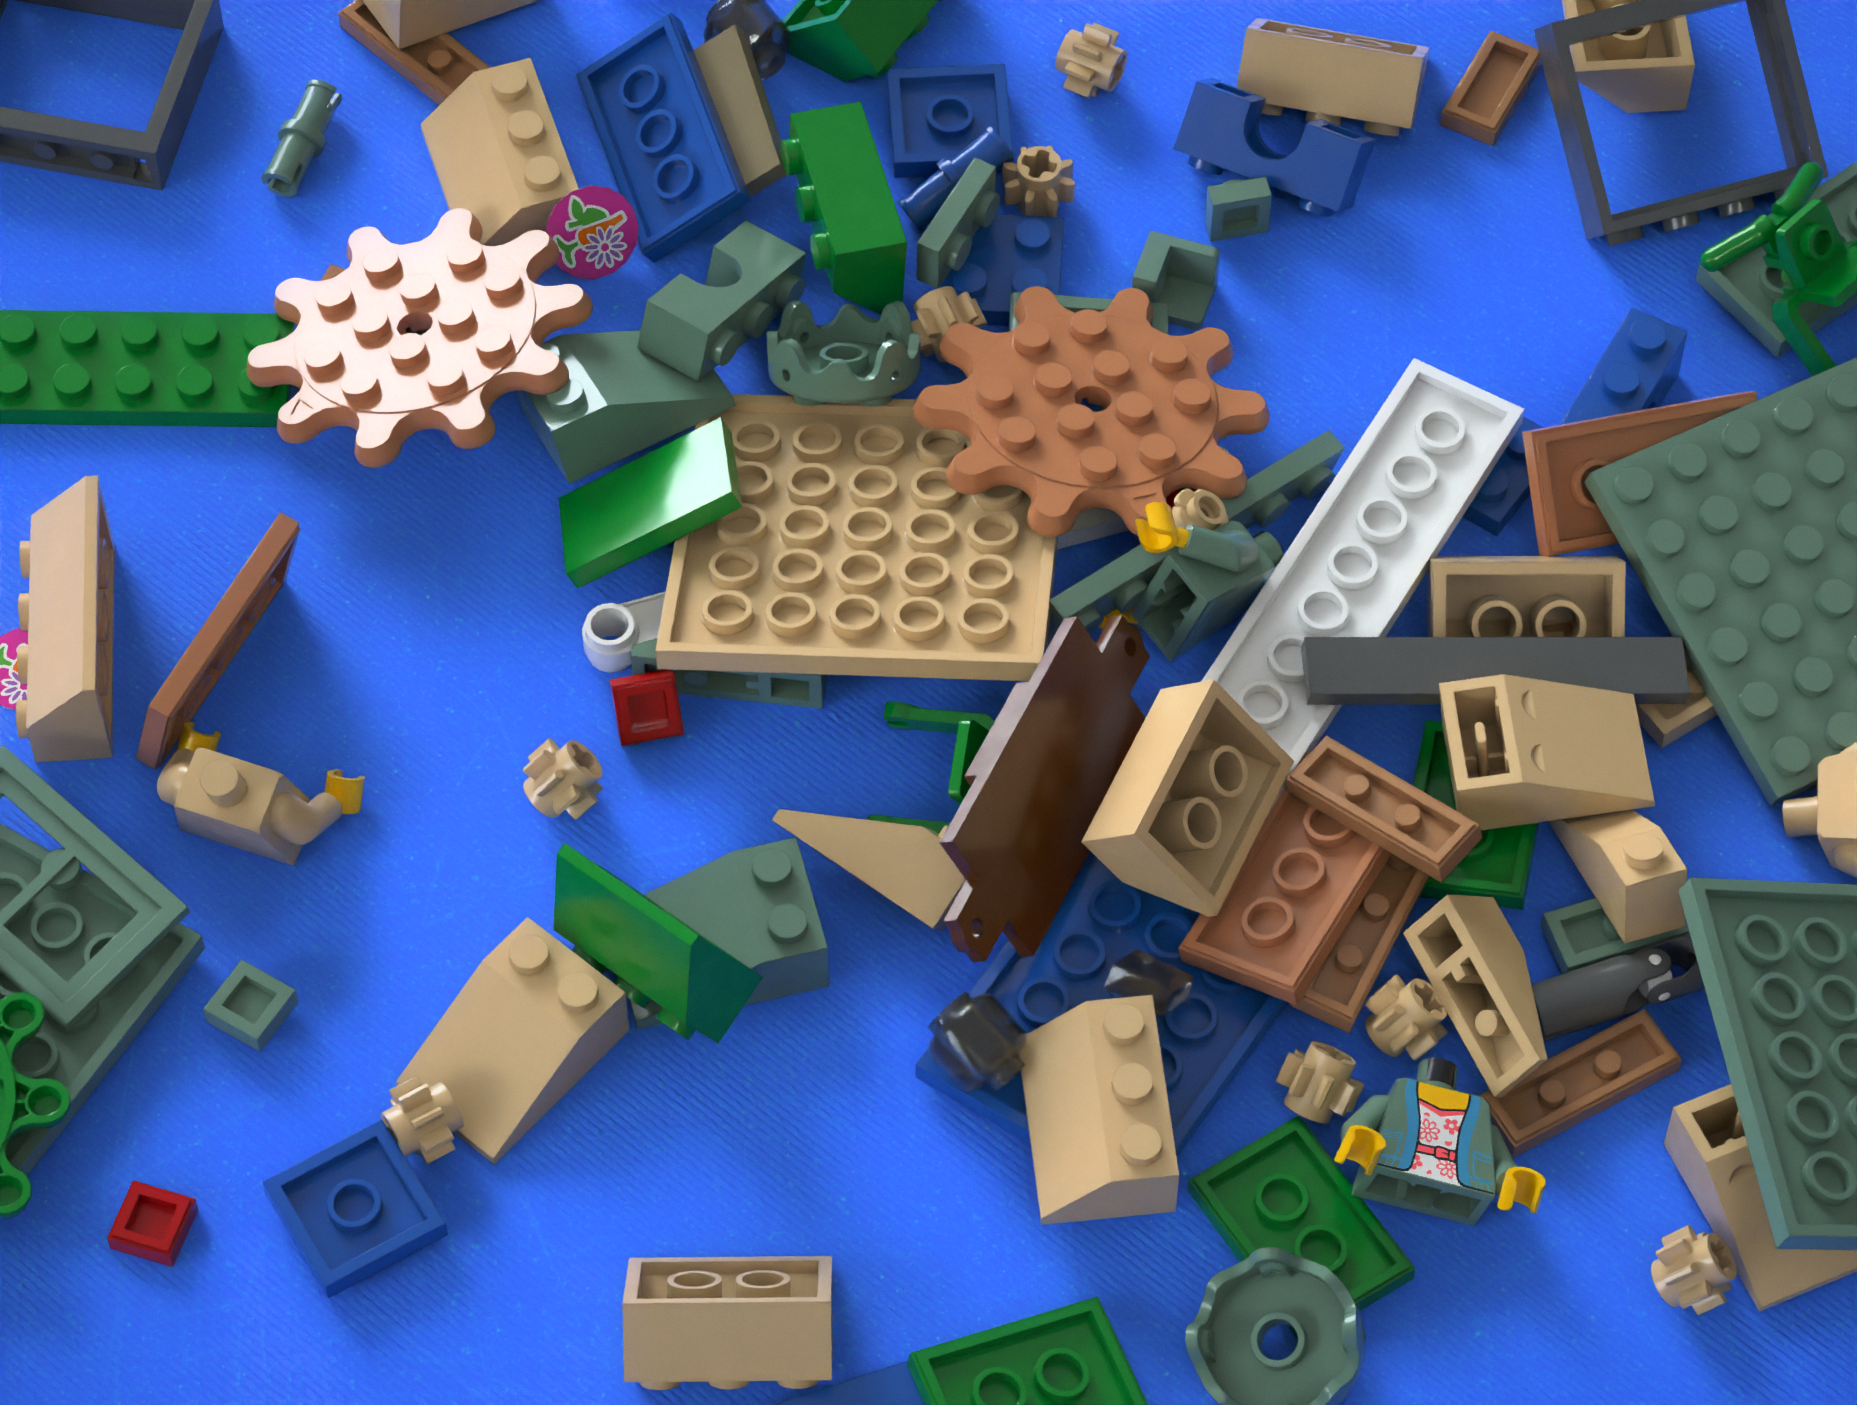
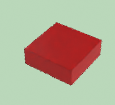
[609,669,684,746]
[107,1180,198,1267]

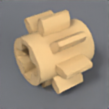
[1055,22,1128,99]
[1003,145,1075,217]
[911,286,987,363]
[523,738,603,820]
[1365,975,1447,1061]
[1275,1041,1364,1124]
[380,1075,464,1164]
[1651,1225,1737,1316]

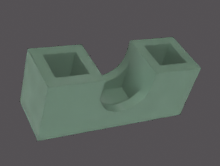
[637,220,806,382]

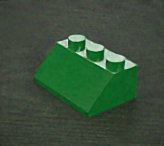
[768,0,941,82]
[781,101,907,315]
[553,843,763,1044]

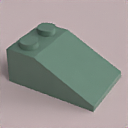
[516,330,736,484]
[629,837,829,1030]

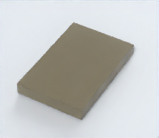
[693,24,787,197]

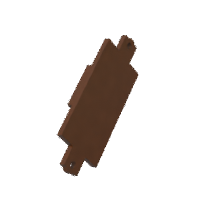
[940,615,1150,962]

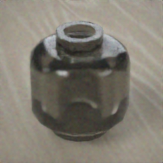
[703,0,791,79]
[928,991,1027,1092]

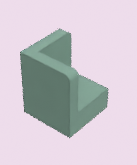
[1132,230,1220,330]

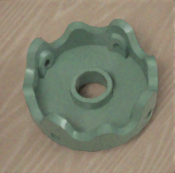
[767,300,921,406]
[1185,1247,1366,1405]

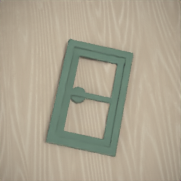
[0,745,190,1030]

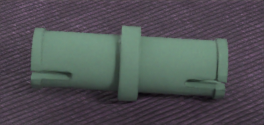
[261,80,342,197]

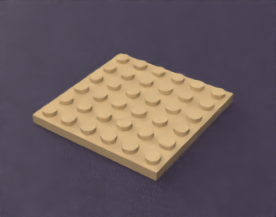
[655,394,1058,681]

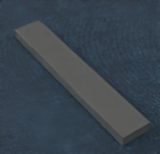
[1301,637,1690,705]

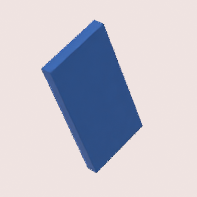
[576,12,751,263]

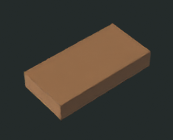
[1440,30,1542,147]

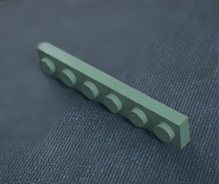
[1047,430,1345,648]

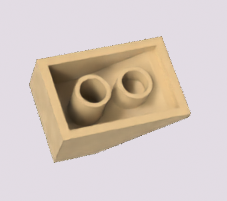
[396,917,629,1165]

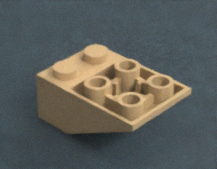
[1439,674,1655,830]
[1664,1084,1857,1312]

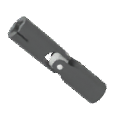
[1531,933,1705,1042]

